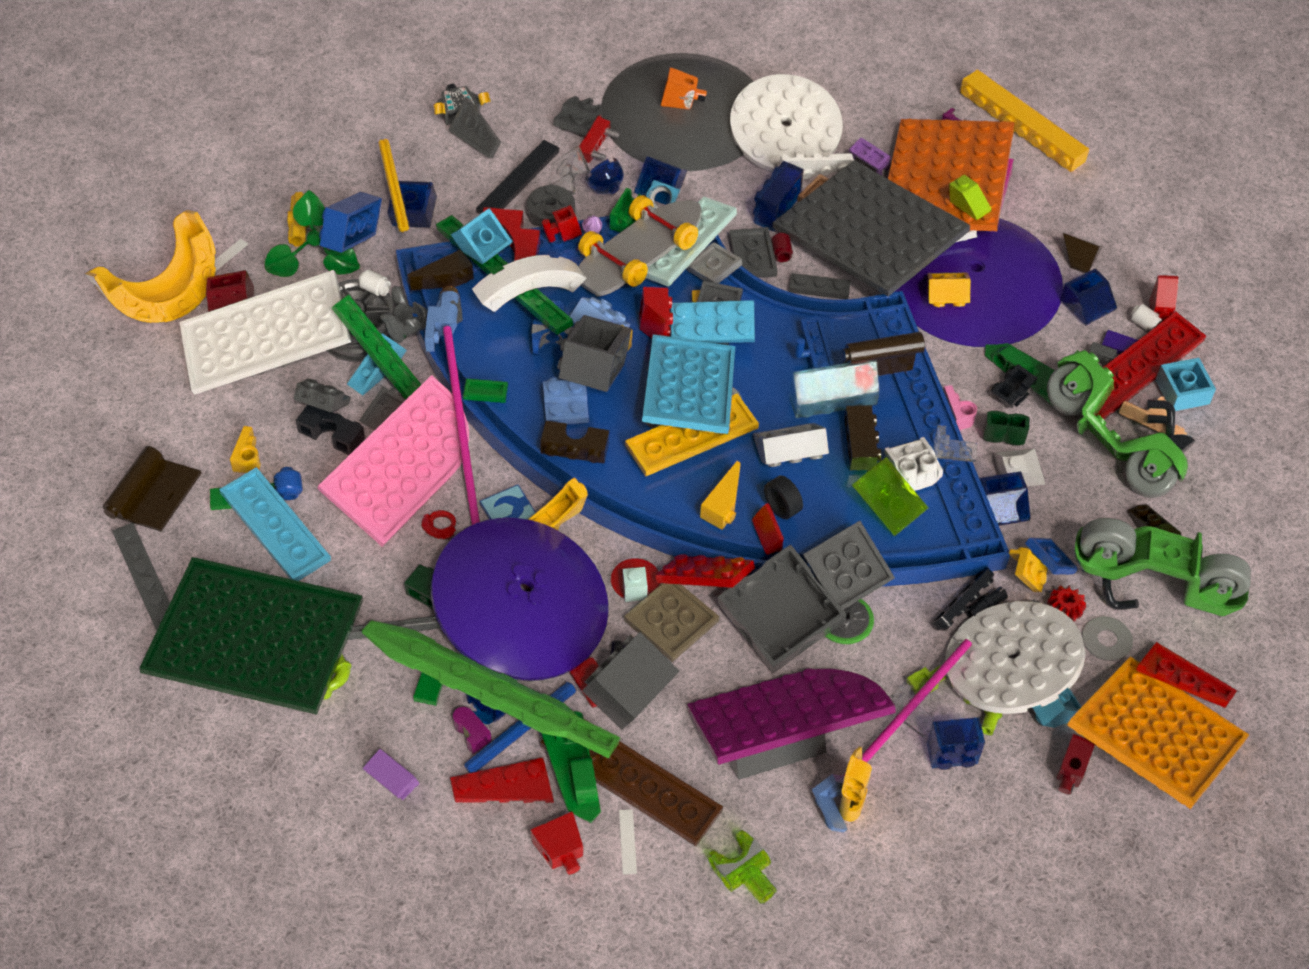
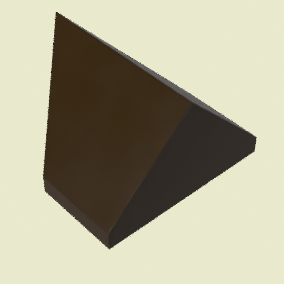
[1063,233,1102,274]

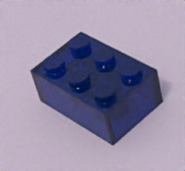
[753,160,804,232]

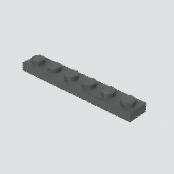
[112,522,170,631]

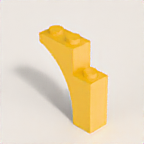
[528,478,588,530]

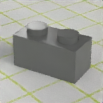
[1089,342,1117,365]

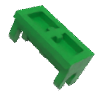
[610,188,641,233]

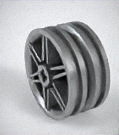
[326,279,395,362]

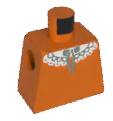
[661,67,707,109]

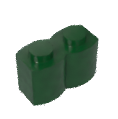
[983,411,1030,445]

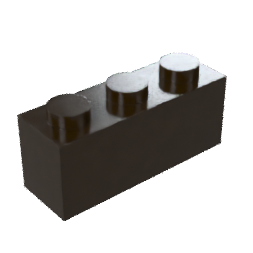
[844,405,881,470]

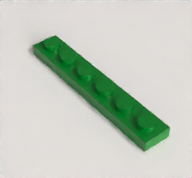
[331,294,422,399]

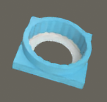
[646,180,680,209]

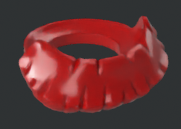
[421,510,456,540]

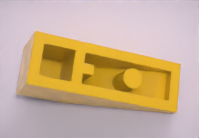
[700,461,741,530]

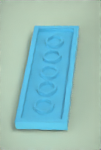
[220,467,331,581]

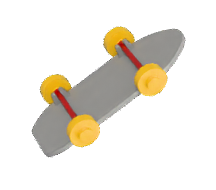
[578,195,702,296]

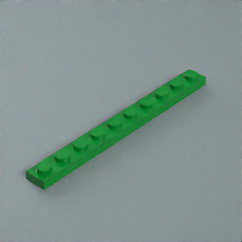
[436,215,573,335]

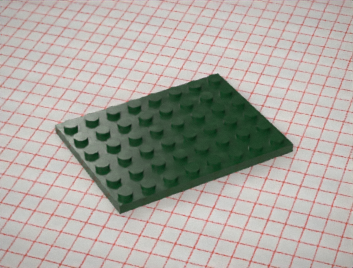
[139,557,363,715]

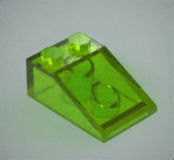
[851,457,929,536]

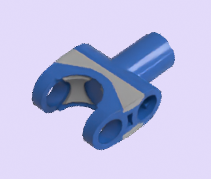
[532,300,575,355]

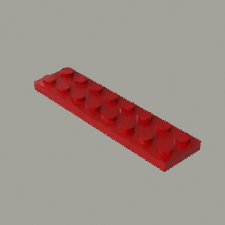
[1097,312,1207,420]

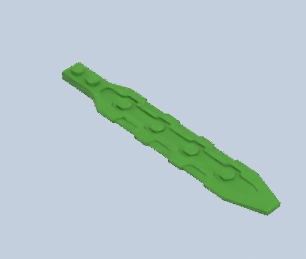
[362,620,620,758]

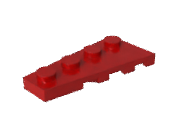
[1136,642,1237,708]
[450,758,554,803]

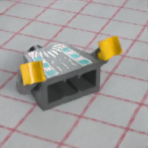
[433,84,491,125]

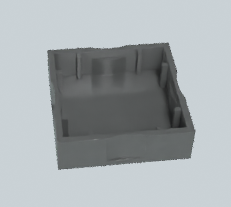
[718,544,846,674]

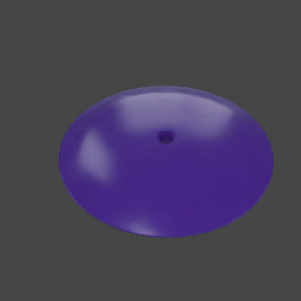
[895,218,1063,347]

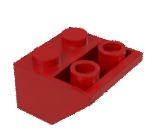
[639,287,673,339]

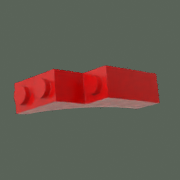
[483,207,540,261]

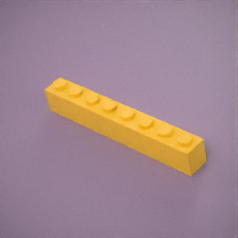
[960,69,1089,172]

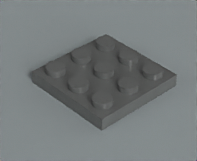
[802,521,895,609]

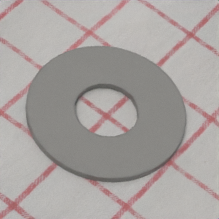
[1082,617,1133,661]

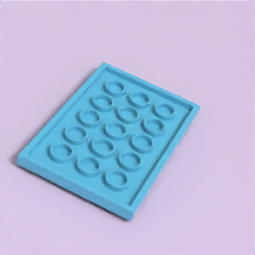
[642,334,735,434]

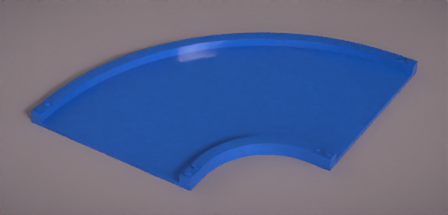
[396,208,1010,586]

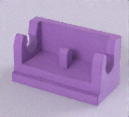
[849,137,891,176]
[362,749,420,800]

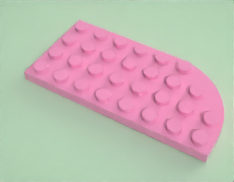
[317,375,469,547]

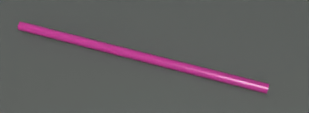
[443,326,480,525]

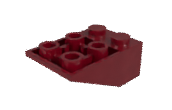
[206,270,254,312]

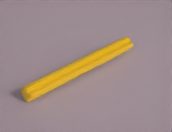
[378,139,409,232]

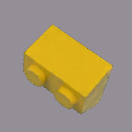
[927,273,971,307]

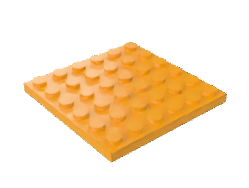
[1067,656,1249,809]

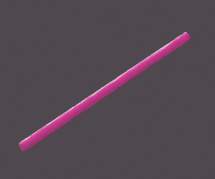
[843,639,972,776]

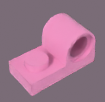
[943,385,977,430]

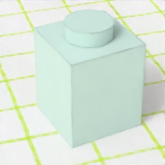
[623,567,648,602]

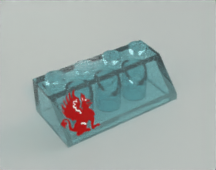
[789,360,880,418]

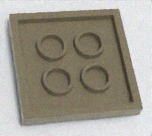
[624,583,720,662]

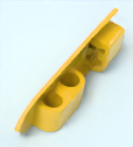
[839,746,872,822]

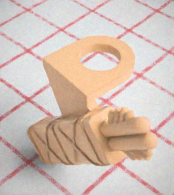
[1119,396,1187,435]

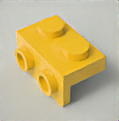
[1009,547,1047,592]

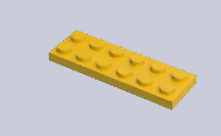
[625,393,759,476]

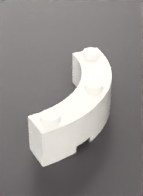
[472,255,587,312]

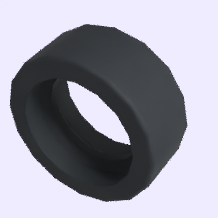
[764,475,803,520]

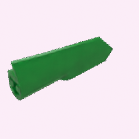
[984,343,1055,406]
[541,711,601,823]

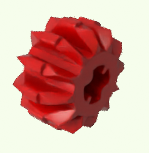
[1047,585,1086,621]

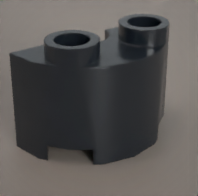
[990,364,1037,408]

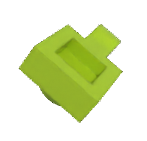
[906,665,947,694]

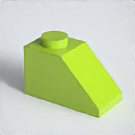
[949,175,991,220]

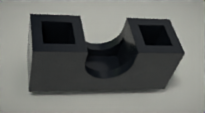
[296,405,365,455]

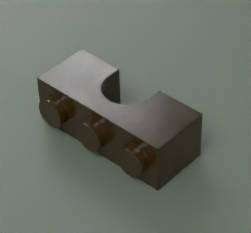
[540,420,609,464]

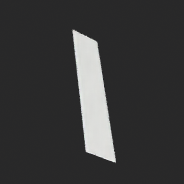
[215,239,248,272]
[619,809,637,875]

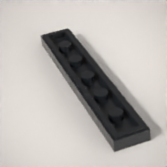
[476,140,559,214]

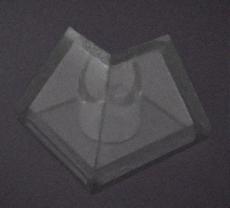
[547,146,591,194]

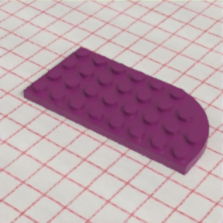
[687,668,896,765]

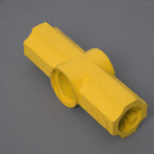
[287,192,309,246]

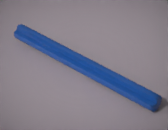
[464,682,576,773]

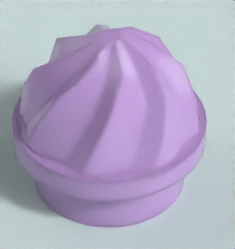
[582,215,602,234]

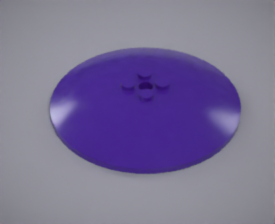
[431,517,609,681]

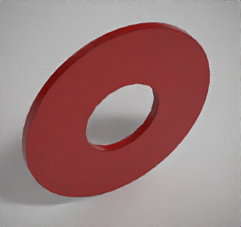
[611,558,660,599]

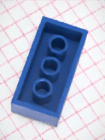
[319,191,382,253]

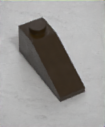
[407,250,474,290]

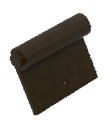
[840,332,925,382]
[103,446,202,532]

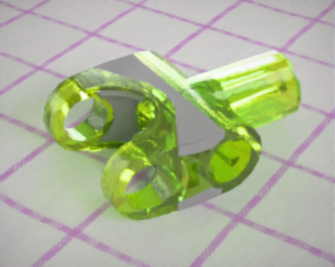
[707,830,777,904]

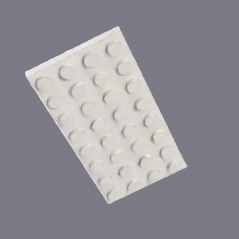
[179,270,351,394]

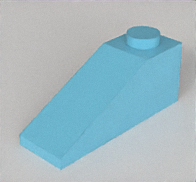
[347,333,407,395]

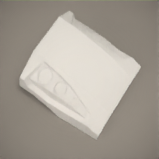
[885,437,943,491]

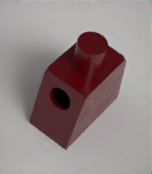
[1056,734,1095,795]

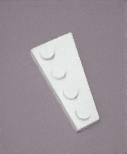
[776,154,854,182]

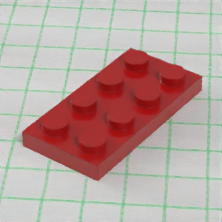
[655,554,755,588]

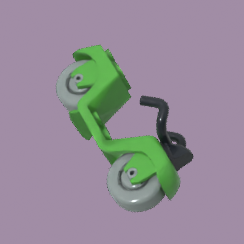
[1047,350,1196,498]
[1074,518,1251,617]

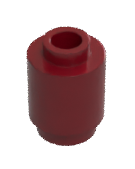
[771,233,793,263]

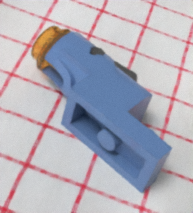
[425,286,463,352]

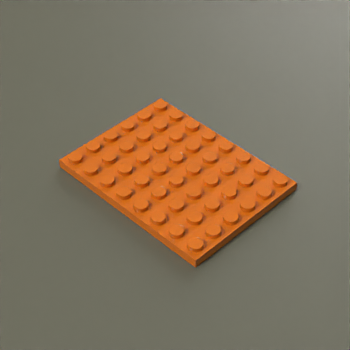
[888,119,1014,231]

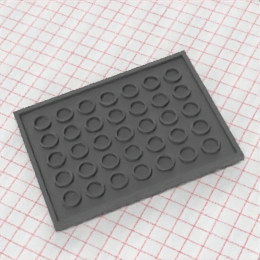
[773,161,970,296]

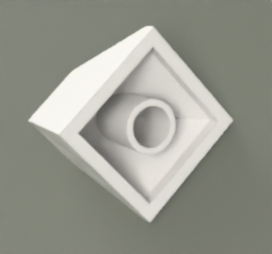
[993,449,1045,489]

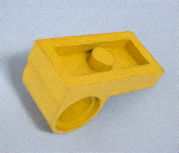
[230,426,261,473]

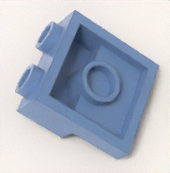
[543,378,589,424]

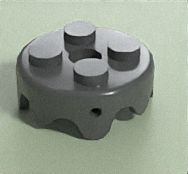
[527,185,575,226]

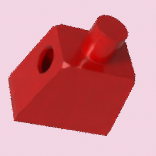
[530,812,583,875]

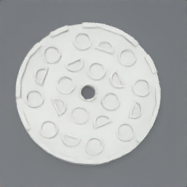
[730,74,843,173]
[945,601,1085,714]

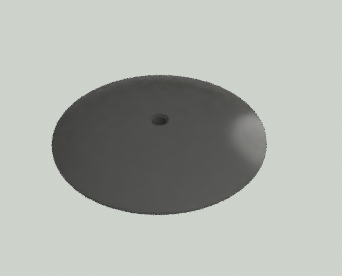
[601,53,754,171]

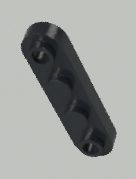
[931,567,994,631]

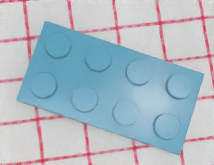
[671,300,755,343]

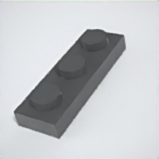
[789,273,851,299]

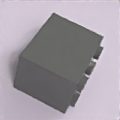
[557,315,632,392]
[582,632,680,730]

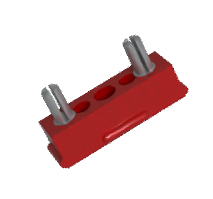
[577,116,620,163]

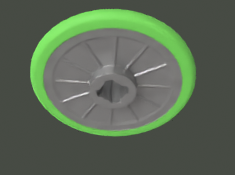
[825,599,874,644]

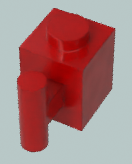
[542,205,582,242]

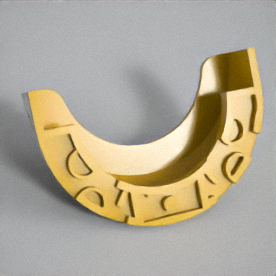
[85,210,216,323]

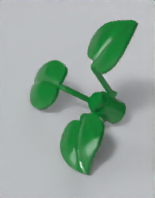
[265,190,360,277]

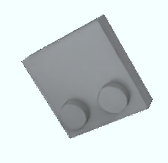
[686,242,743,283]

